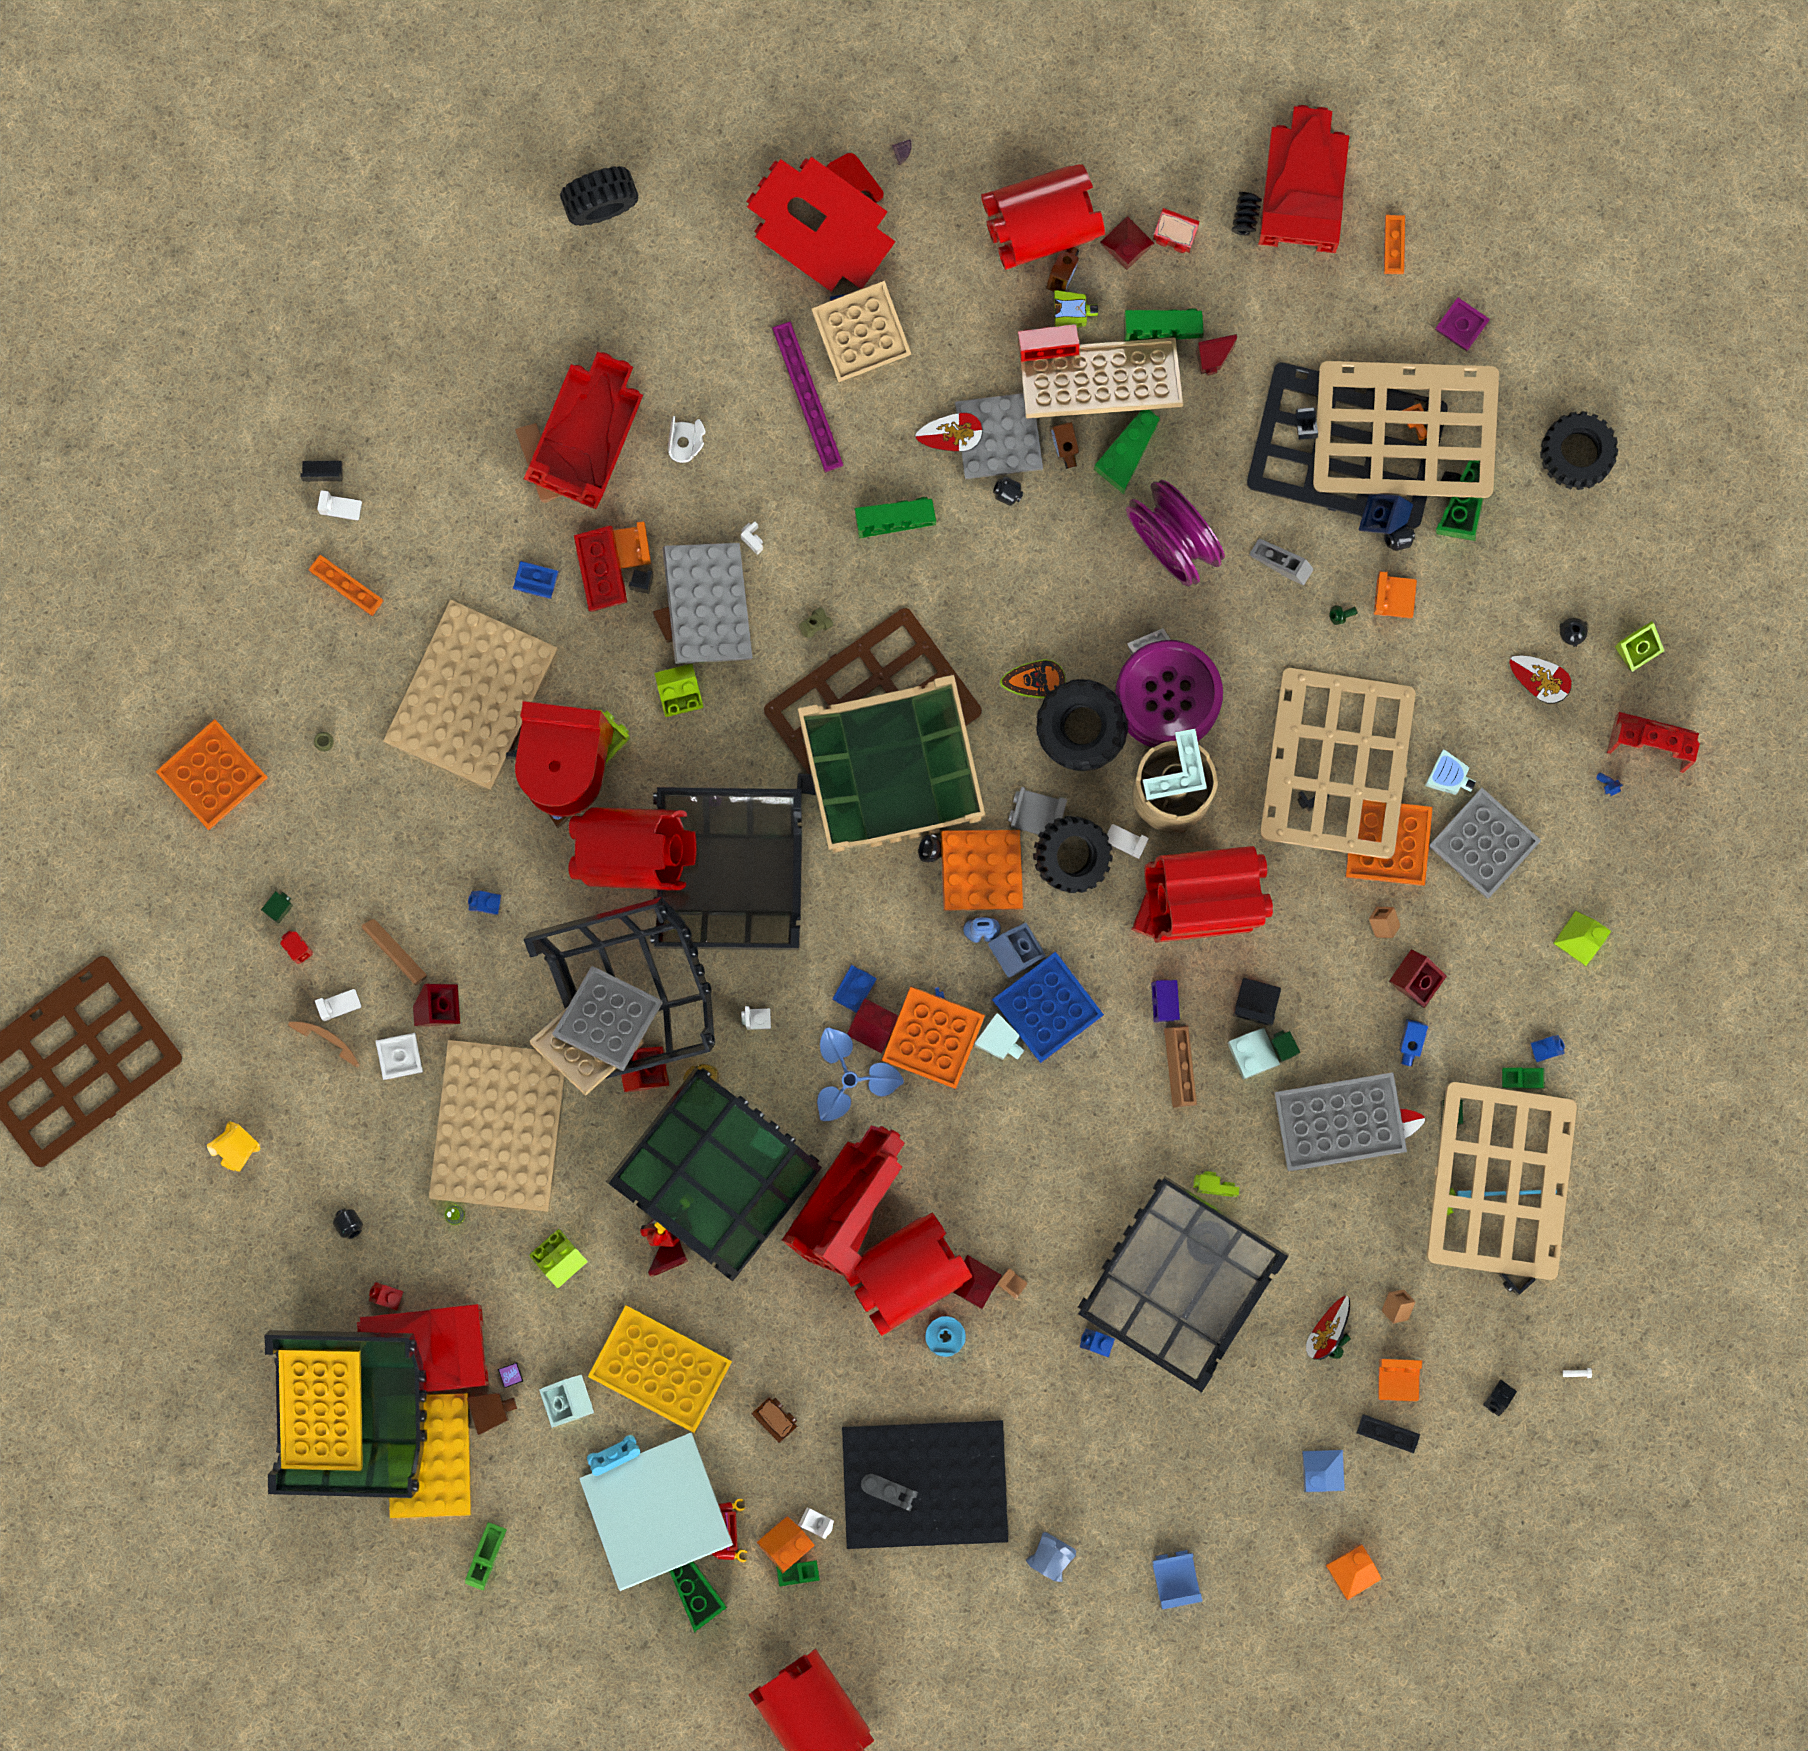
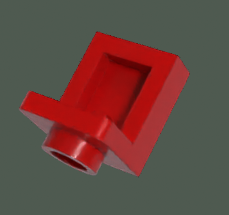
[369,1282,404,1310]

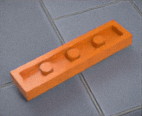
[308,555,384,616]

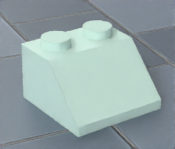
[1227,1028,1280,1080]
[539,1375,594,1428]

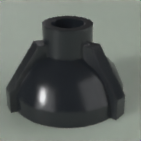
[1559,618,1588,647]
[918,833,942,863]

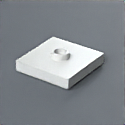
[376,1033,423,1080]

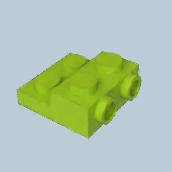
[1193,1171,1240,1197]

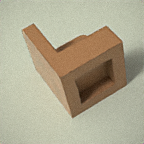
[1369,907,1400,938]
[997,1268,1027,1299]
[1382,1289,1416,1324]

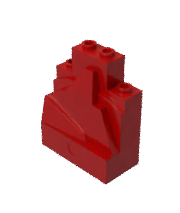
[1607,712,1700,773]

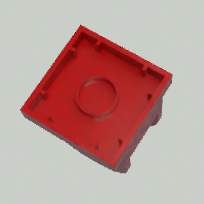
[515,701,614,817]

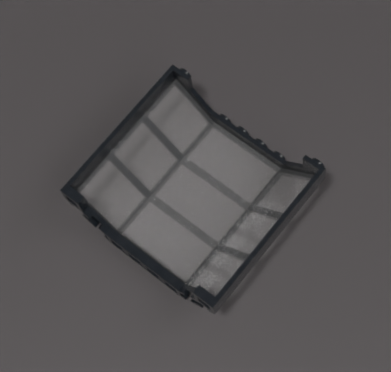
[1077,1176,1289,1393]

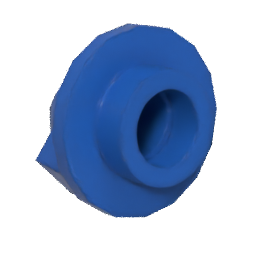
[1596,772,1623,796]

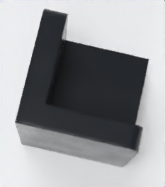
[629,570,653,594]

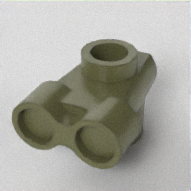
[799,607,833,638]

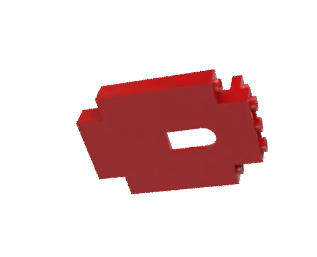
[746,156,896,292]

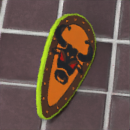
[1000,659,1066,698]

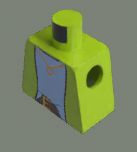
[1054,290,1098,328]

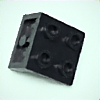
[1233,978,1281,1026]

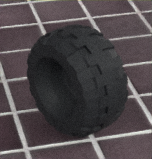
[1036,679,1129,771]

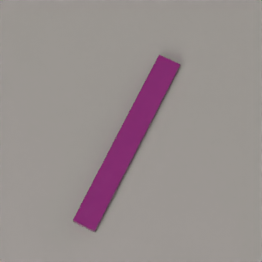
[772,321,843,473]

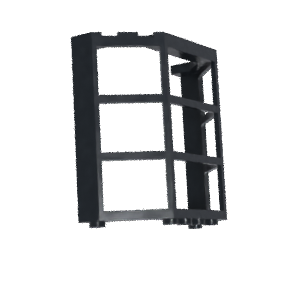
[523,897,715,1079]

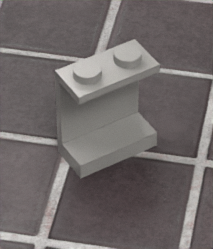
[1008,787,1067,834]

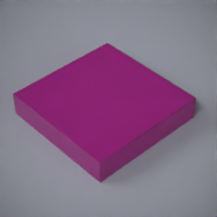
[1435,297,1490,352]

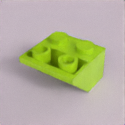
[654,663,704,717]
[529,1229,588,1288]

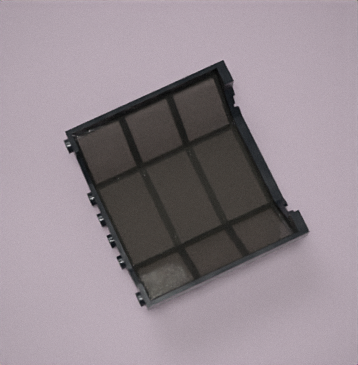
[650,787,802,950]

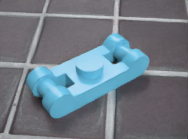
[587,1435,640,1476]

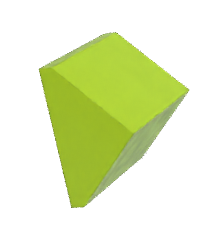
[1615,621,1665,672]

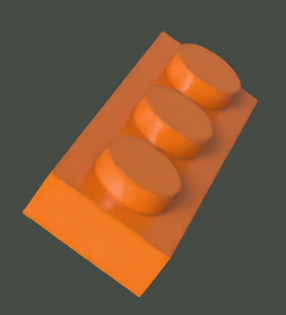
[1384,215,1405,274]

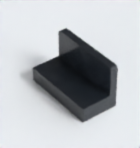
[300,461,342,482]

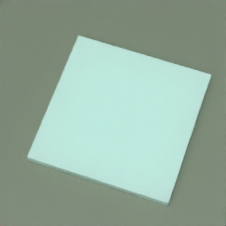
[579,1433,733,1591]

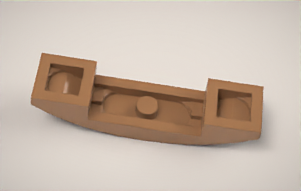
[288,1022,360,1068]

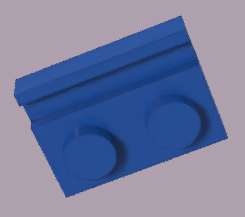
[513,561,559,599]
[832,965,877,1013]

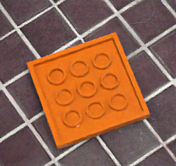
[155,719,268,830]
[1345,800,1433,886]
[941,830,1023,911]
[881,986,985,1089]

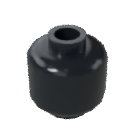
[993,477,1023,506]
[1384,524,1415,551]
[333,1208,363,1239]

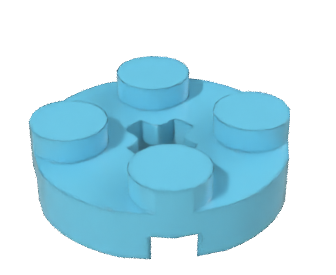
[925,1316,966,1357]

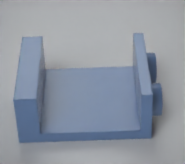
[1152,1550,1202,1609]

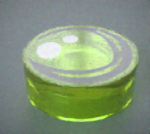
[445,1205,465,1225]

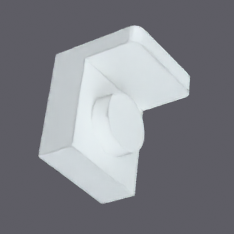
[741,522,763,555]

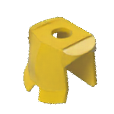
[207,1121,260,1171]

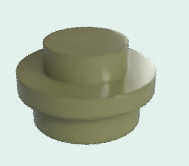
[314,732,334,752]

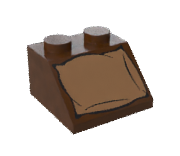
[751,1397,798,1443]

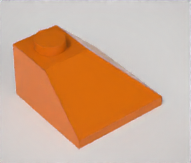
[1326,1544,1381,1600]

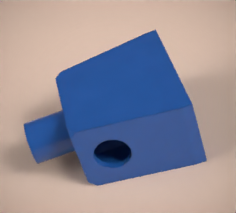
[1399,1019,1428,1067]

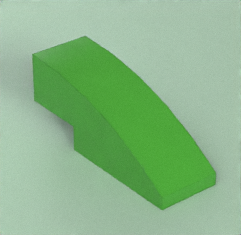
[465,1522,507,1591]

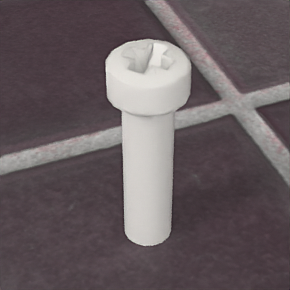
[1563,1368,1592,1378]

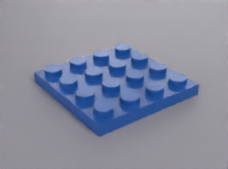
[992,952,1104,1063]

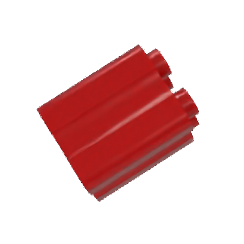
[1144,846,1273,943]

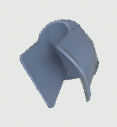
[1025,1532,1076,1582]

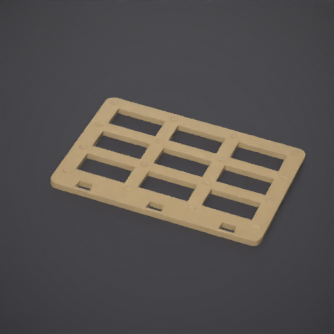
[1313,361,1499,498]
[1260,668,1416,859]
[1426,1082,1577,1280]

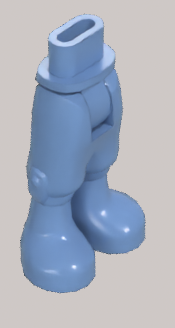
[963,917,1001,943]

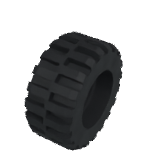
[560,166,639,226]
[1540,411,1618,490]
[1033,816,1113,893]

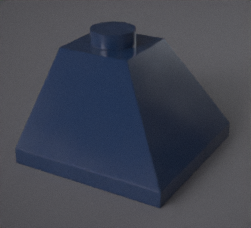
[1358,494,1413,534]

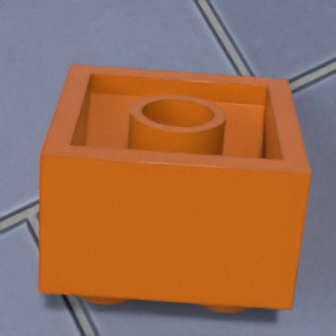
[756,1516,815,1574]

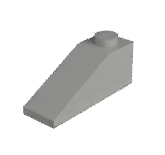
[1249,538,1314,586]

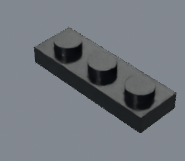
[1356,1414,1420,1454]

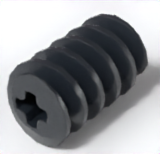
[1231,192,1262,236]

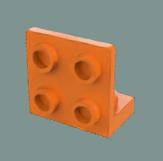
[613,521,652,569]
[1374,571,1417,618]
[1378,1359,1422,1401]

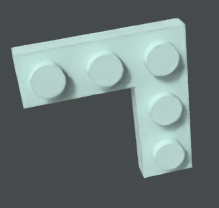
[1143,729,1207,800]

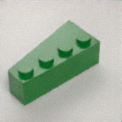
[1123,308,1204,341]
[1094,409,1160,494]
[1436,460,1484,541]
[854,497,936,539]
[669,1561,728,1633]

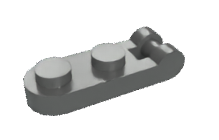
[861,1474,918,1511]

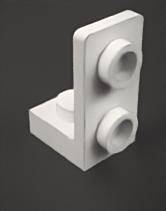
[317,490,362,520]
[1107,824,1149,859]
[315,989,361,1021]
[741,1006,771,1030]

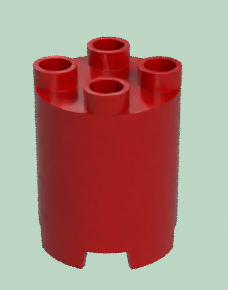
[981,164,1105,270]
[568,807,696,890]
[844,1212,972,1337]
[748,1648,875,1751]

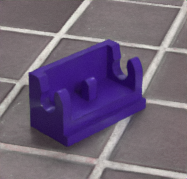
[1151,980,1180,1022]

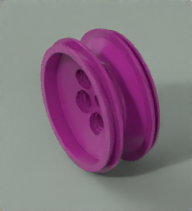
[1126,479,1225,587]
[1115,640,1223,748]

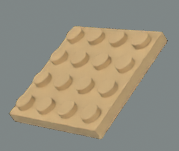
[811,280,912,382]
[530,1007,644,1095]

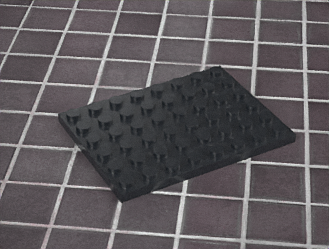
[842,1420,1008,1549]

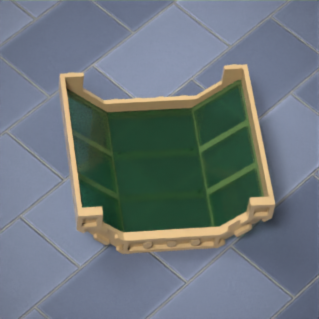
[797,675,985,853]

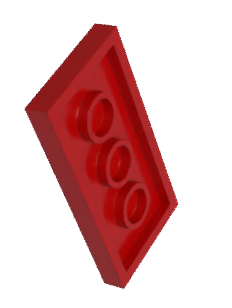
[574,526,628,612]

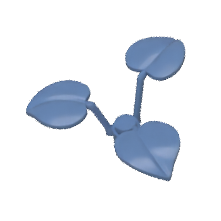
[817,1027,904,1121]

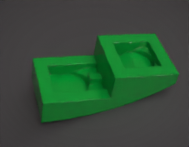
[1502,1067,1545,1089]
[776,1560,820,1587]

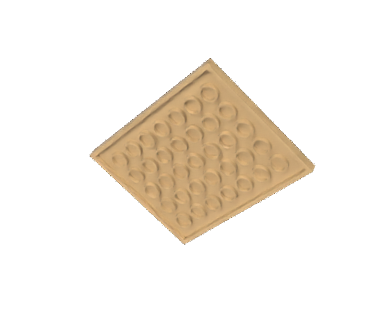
[383,599,558,790]
[429,1040,565,1212]

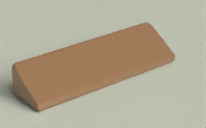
[515,423,562,503]
[361,919,427,985]
[1164,1026,1197,1108]

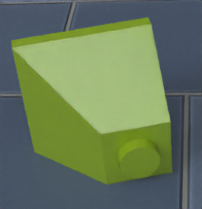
[1553,911,1611,966]

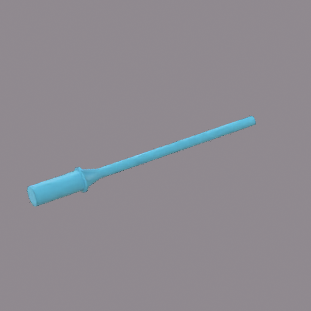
[1456,1190,1557,1198]

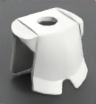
[668,416,705,462]

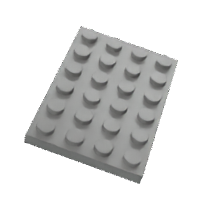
[662,543,752,664]
[1275,1072,1407,1172]

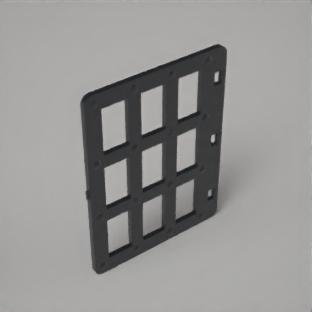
[1247,362,1448,529]

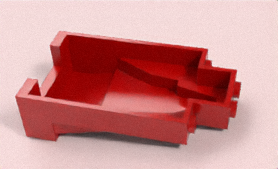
[1258,105,1350,253]
[523,352,643,509]
[781,1125,905,1278]
[334,1304,489,1398]

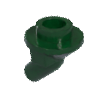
[1329,605,1358,625]
[1329,1333,1351,1359]

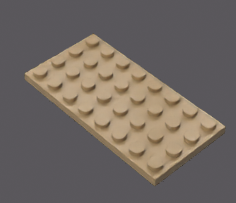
[1020,338,1183,418]

